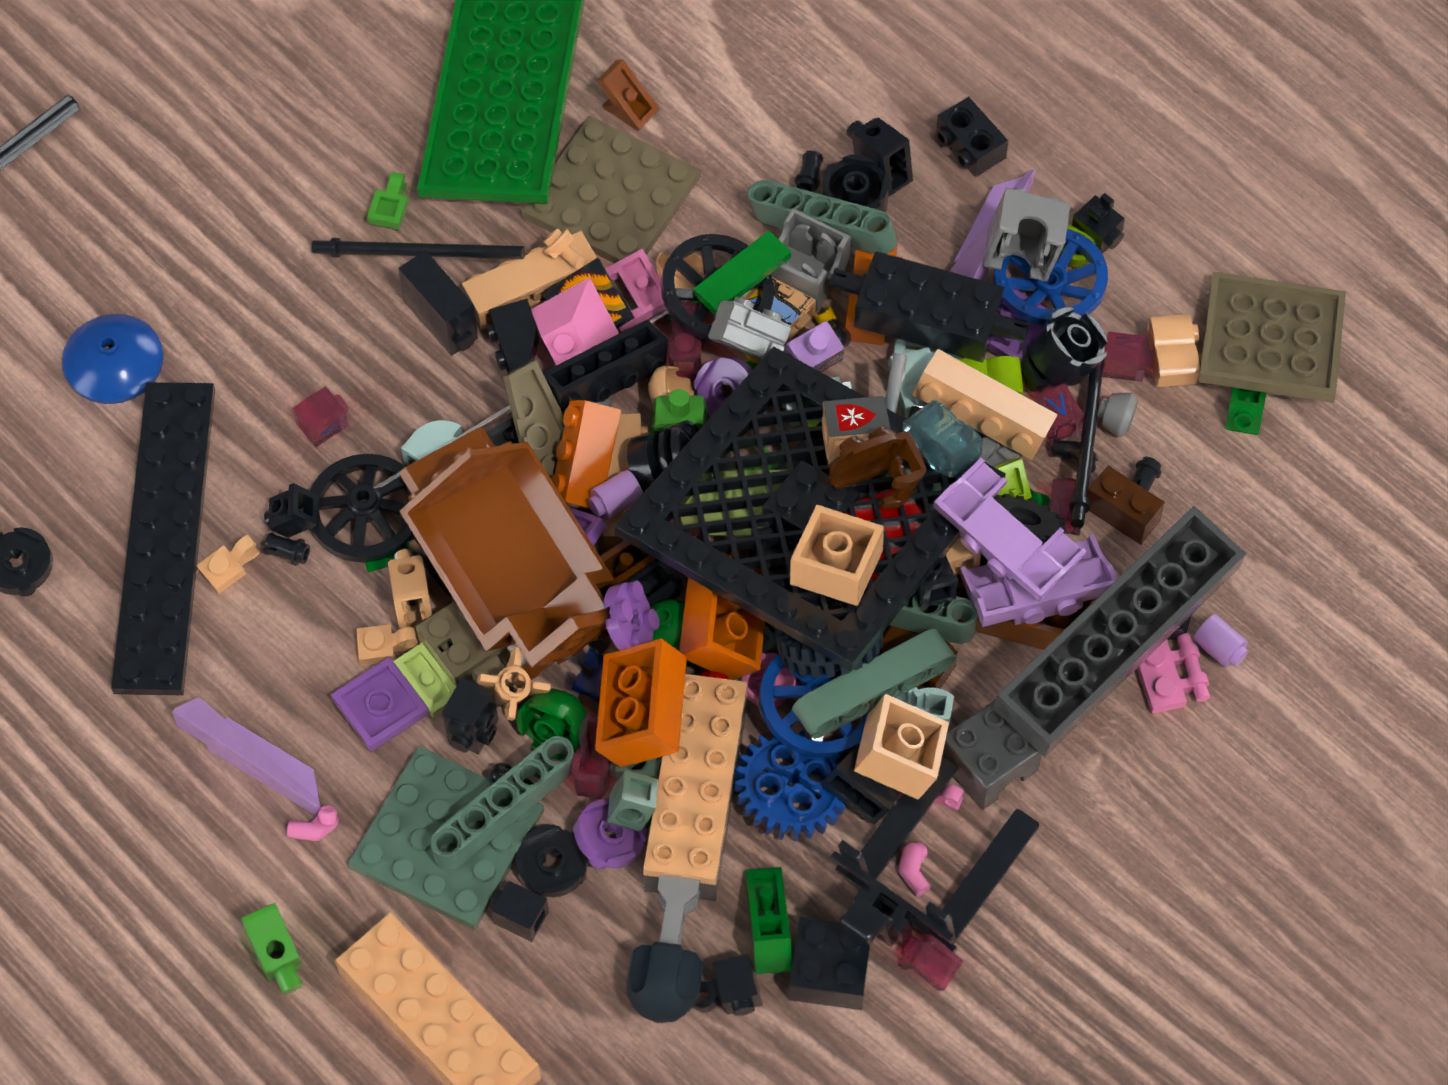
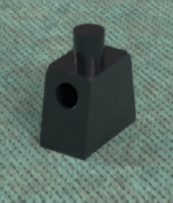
[846,117,913,197]
[820,742,898,825]

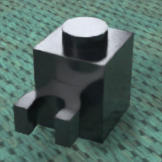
[1072,193,1125,254]

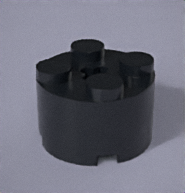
[823,154,889,213]
[1026,307,1107,388]

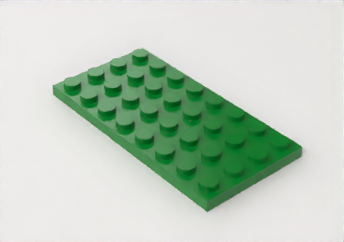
[417,0,585,204]

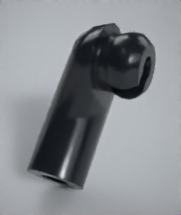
[1052,440,1098,473]

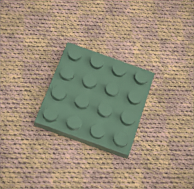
[348,746,544,930]

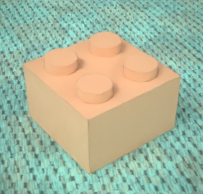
[790,505,884,606]
[854,694,949,799]

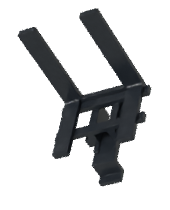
[831,756,1039,955]

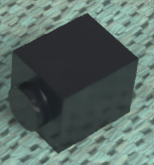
[490,881,549,942]

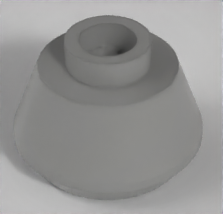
[1098,393,1138,437]

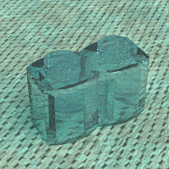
[903,400,983,478]

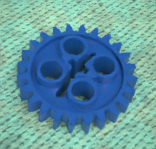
[733,730,846,841]

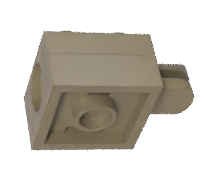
[415,601,511,691]

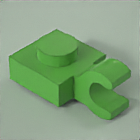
[367,172,409,230]

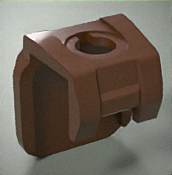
[828,426,926,509]

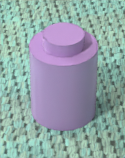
[588,470,643,520]
[1193,614,1249,668]

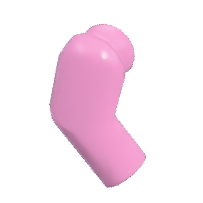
[287,805,339,841]
[898,842,931,897]

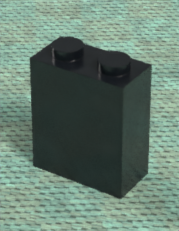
[398,250,478,356]

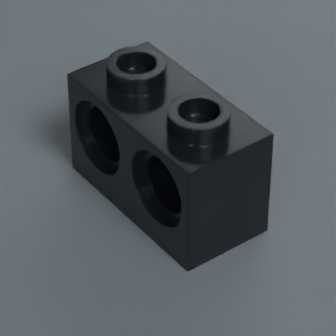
[936,96,1008,177]

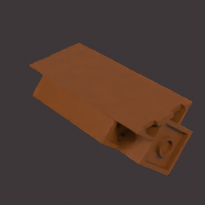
[399,428,614,680]

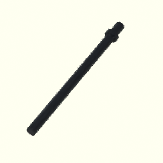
[311,237,525,259]
[1069,358,1105,528]

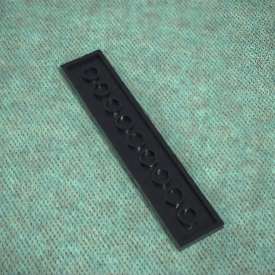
[111,382,215,696]

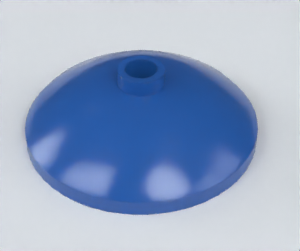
[62,314,163,404]

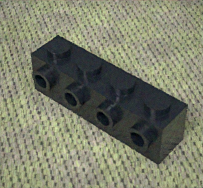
[542,320,669,415]

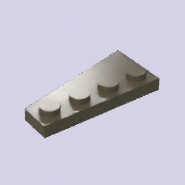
[503,360,565,478]

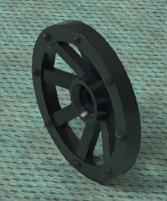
[660,234,774,342]
[310,454,414,562]

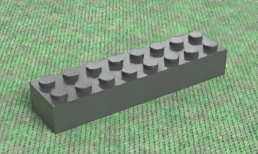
[993,506,1247,757]

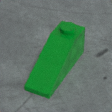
[746,867,792,974]

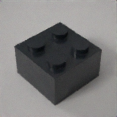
[789,917,871,1010]

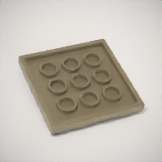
[521,116,701,263]
[1198,272,1346,403]

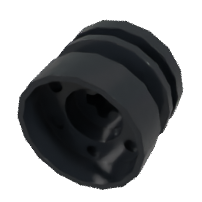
[627,420,713,493]

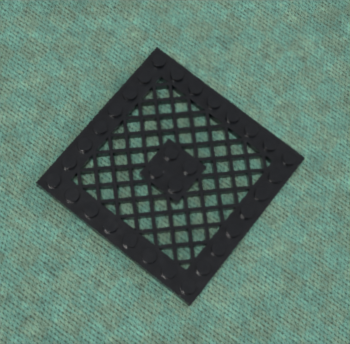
[614,346,1006,671]

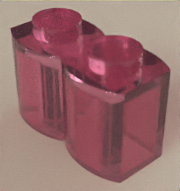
[668,302,705,382]
[572,714,611,799]

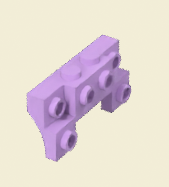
[933,458,1087,601]
[960,534,1117,627]

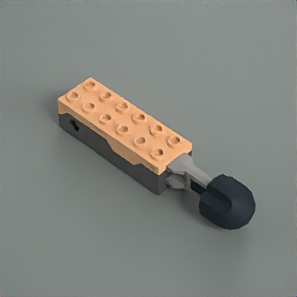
[627,670,747,1024]

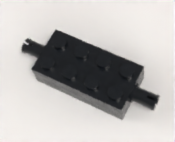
[829,251,1030,363]

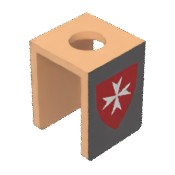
[822,396,890,465]

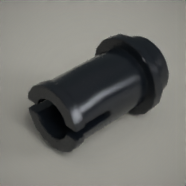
[794,150,824,192]
[1132,456,1162,491]
[263,533,310,566]

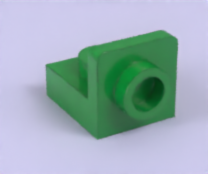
[1225,388,1266,435]

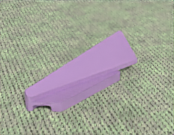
[950,169,1035,280]
[172,697,321,816]

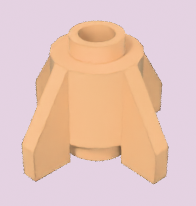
[477,647,551,720]

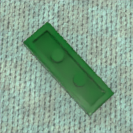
[694,230,792,315]

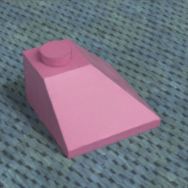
[531,278,619,365]

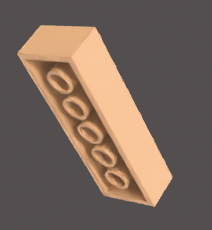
[335,912,541,1085]

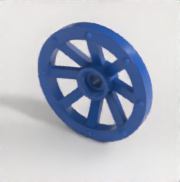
[994,229,1108,325]
[759,654,869,758]

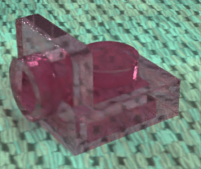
[898,934,963,991]

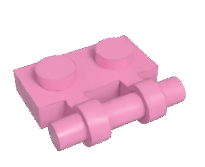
[1137,633,1210,714]

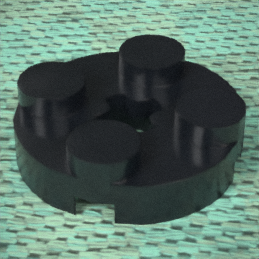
[0,527,53,597]
[515,825,588,898]

